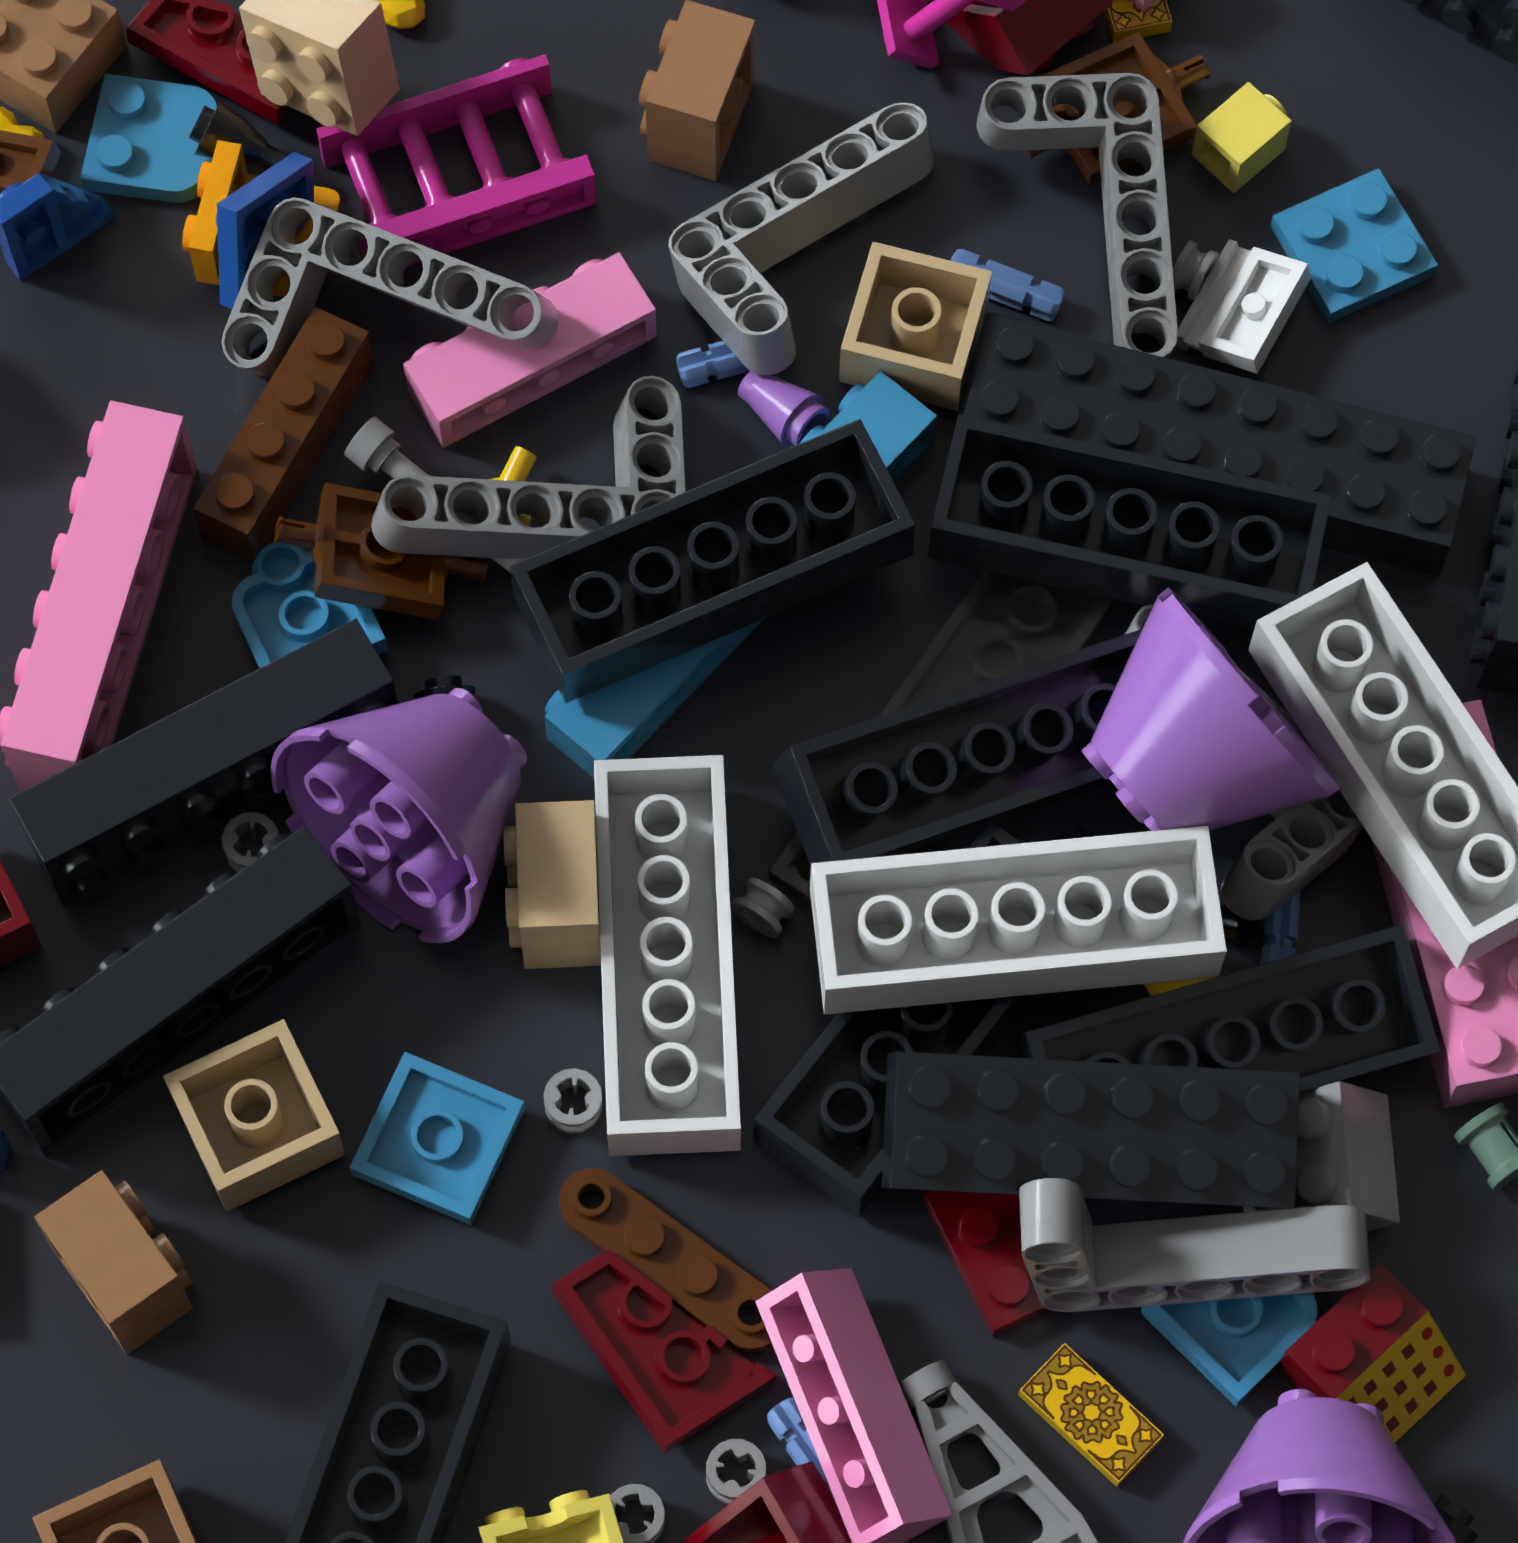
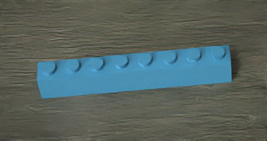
[544,371,937,778]

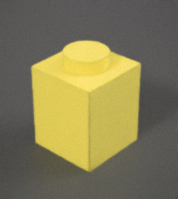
[1191,82,1292,193]

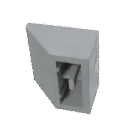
[1243,1081,1400,1231]

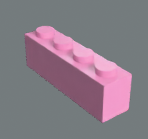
[403,252,657,448]
[755,1268,953,1543]

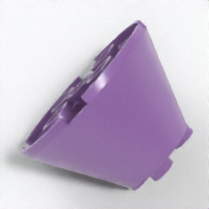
[1081,587,1341,831]
[271,688,527,943]
[1183,1389,1457,1543]

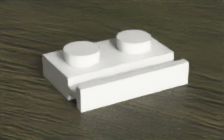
[1177,239,1311,374]

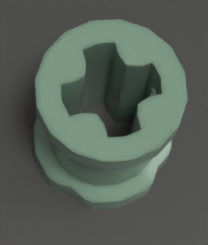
[1454,1103,1518,1191]

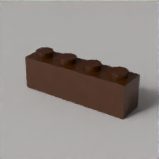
[193,306,375,563]

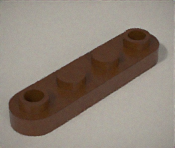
[559,1168,773,1355]

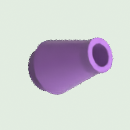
[738,371,830,447]

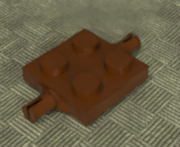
[1022,31,1210,186]
[274,482,489,620]

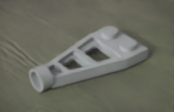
[900,1360,1098,1543]

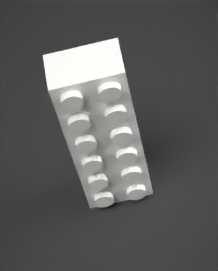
[1248,562,1518,969]
[594,755,741,1156]
[810,826,1227,1014]

